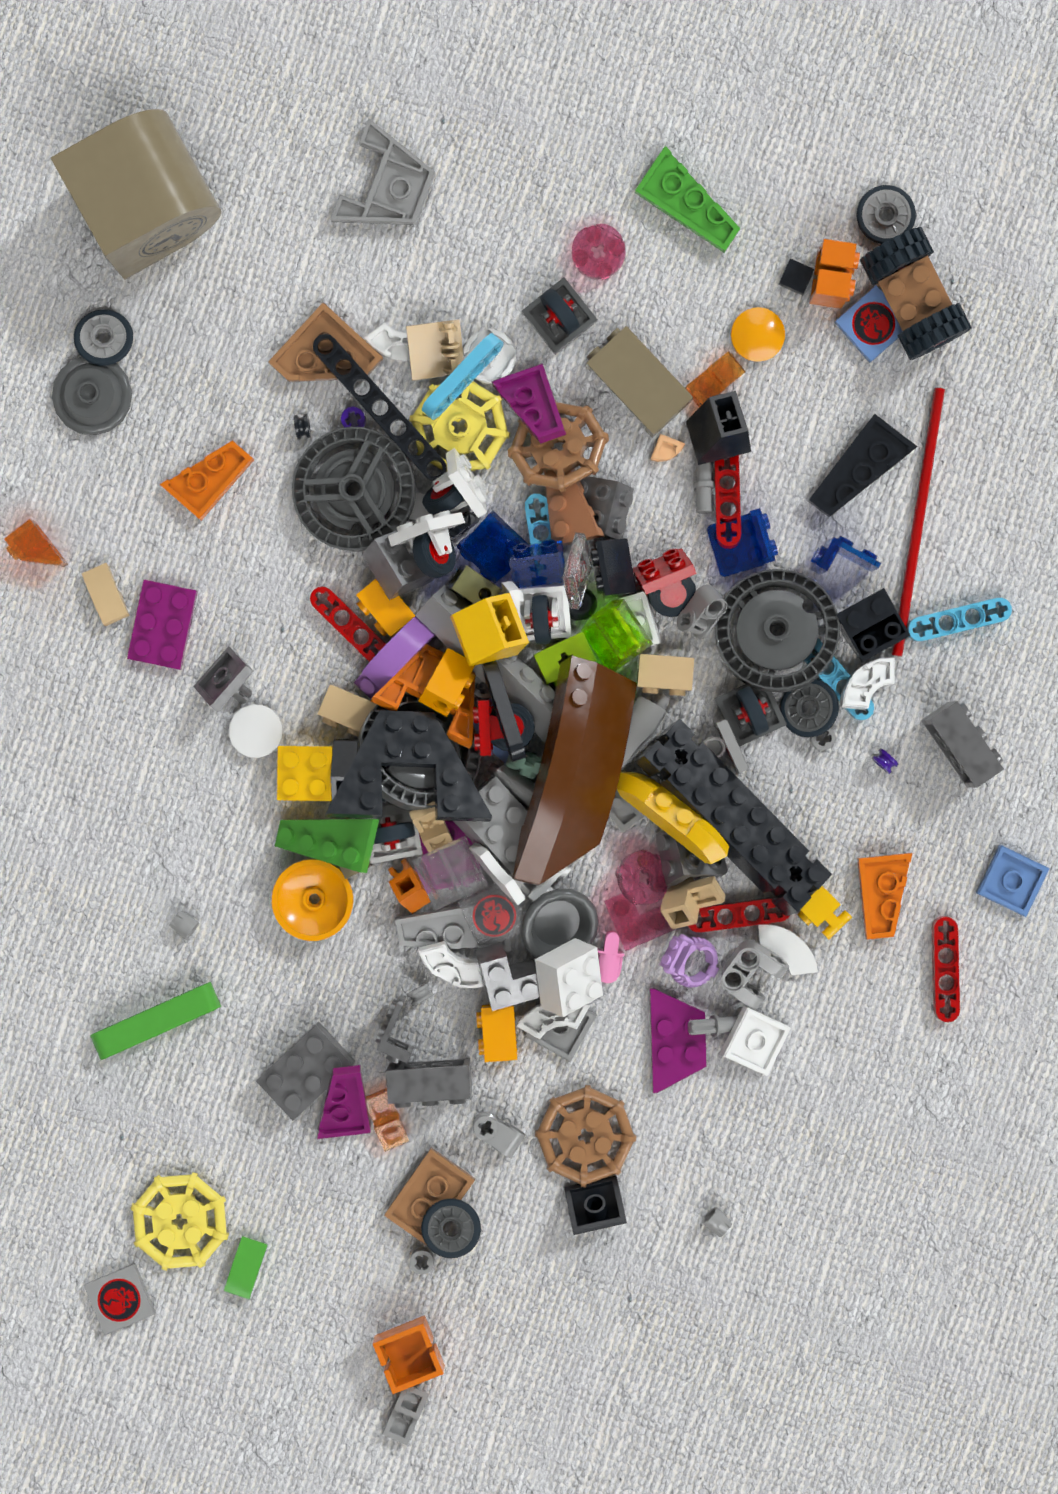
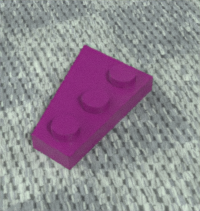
[317,1065,371,1139]

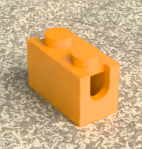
[356,579,415,638]
[418,648,476,717]
[476,1004,518,1062]

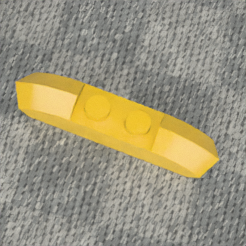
[617,772,729,864]

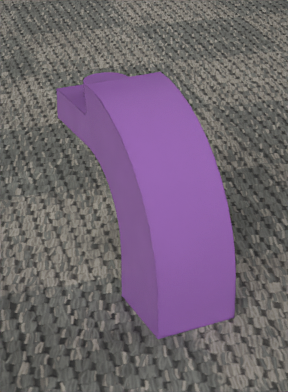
[354,616,436,699]

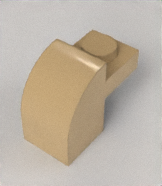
[660,876,725,930]

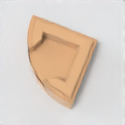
[650,434,685,462]

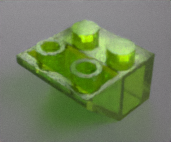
[581,599,653,672]

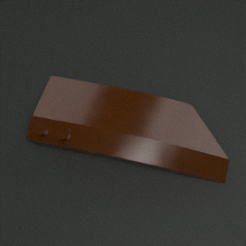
[513,656,637,885]

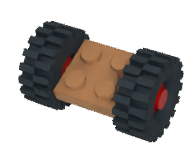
[860,227,972,360]

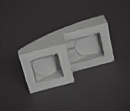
[382,1387,429,1445]

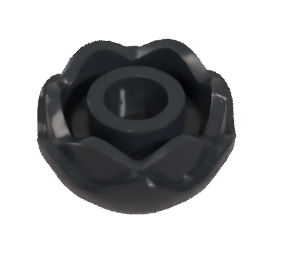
[568,587,597,621]

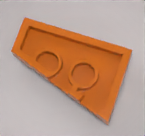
[160,440,254,521]
[857,853,913,940]

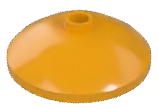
[272,859,354,941]

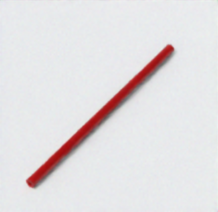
[892,388,945,657]

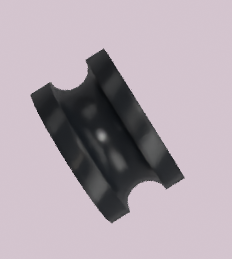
[294,414,311,440]

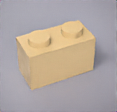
[637,654,694,696]
[318,684,377,737]

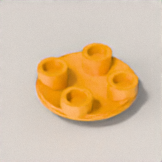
[731,307,785,362]

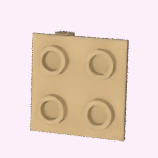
[406,319,464,381]

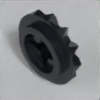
[448,511,480,541]

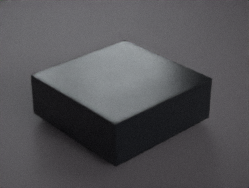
[778,258,815,296]

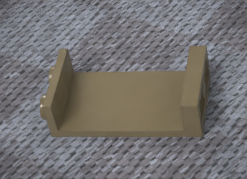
[586,326,693,438]

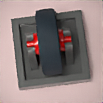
[522,277,598,355]
[714,684,787,747]

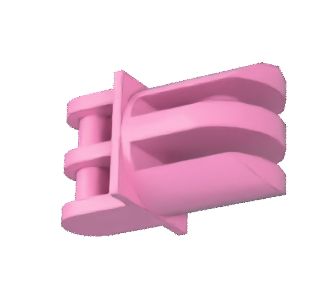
[597,931,624,983]

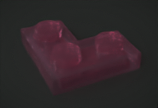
[604,890,675,951]

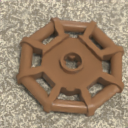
[508,400,609,492]
[535,1085,637,1187]

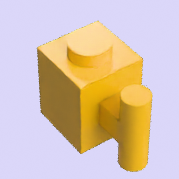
[797,886,852,940]

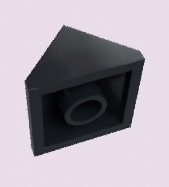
[564,1175,627,1235]

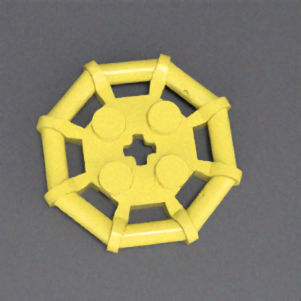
[409,381,510,471]
[130,1172,229,1271]

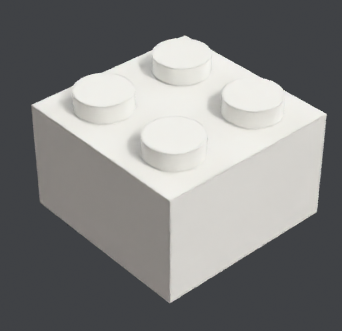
[535,938,603,1017]

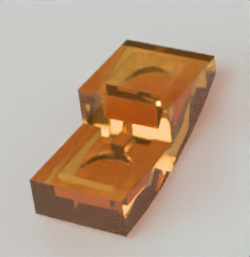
[685,351,746,407]
[366,1088,410,1152]

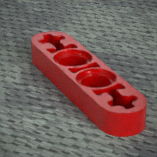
[714,455,741,549]
[310,587,386,662]
[688,897,790,933]
[932,916,960,1022]

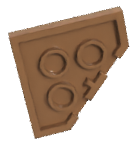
[268,302,383,382]

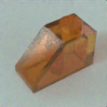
[4,519,68,567]

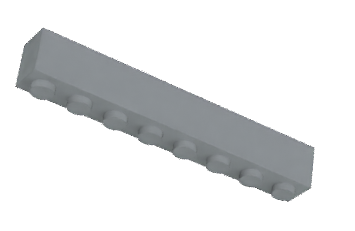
[415,585,555,743]

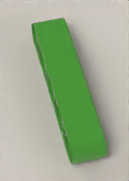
[90,982,221,1060]

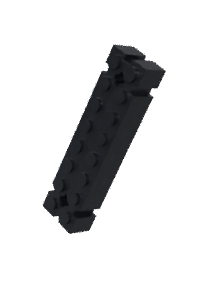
[634,719,832,916]

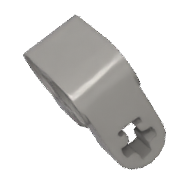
[721,940,789,1010]

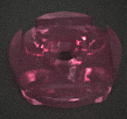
[572,224,626,280]
[615,850,668,905]

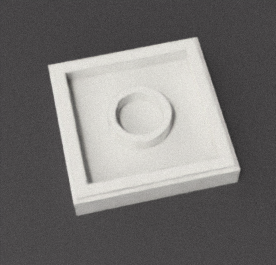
[720,1005,791,1076]

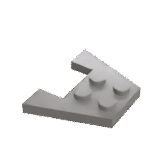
[330,118,436,225]

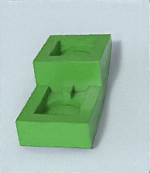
[224,1236,268,1300]

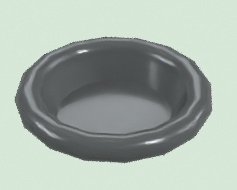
[52,357,132,435]
[521,889,599,958]

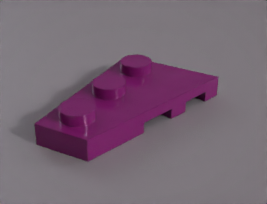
[491,364,566,444]

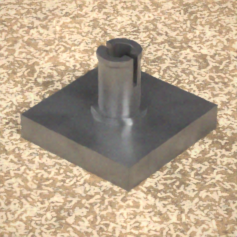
[193,646,254,712]

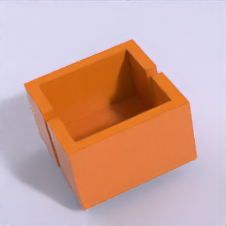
[809,239,860,309]
[372,1315,445,1394]

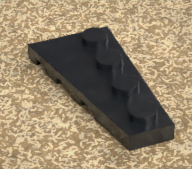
[808,414,918,517]

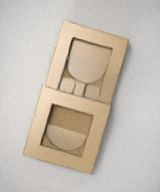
[81,563,130,626]
[409,801,455,855]

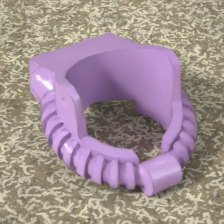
[659,934,719,988]

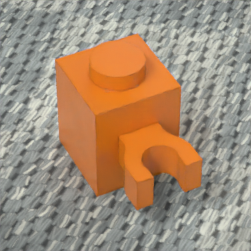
[388,858,434,914]

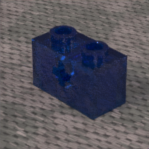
[508,539,567,588]

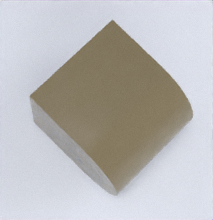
[50,109,222,280]

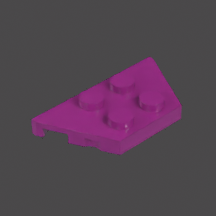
[650,988,707,1093]

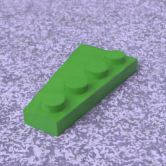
[635,146,740,253]
[275,819,379,873]

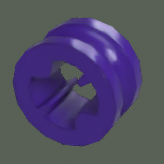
[341,407,366,428]
[872,748,899,774]

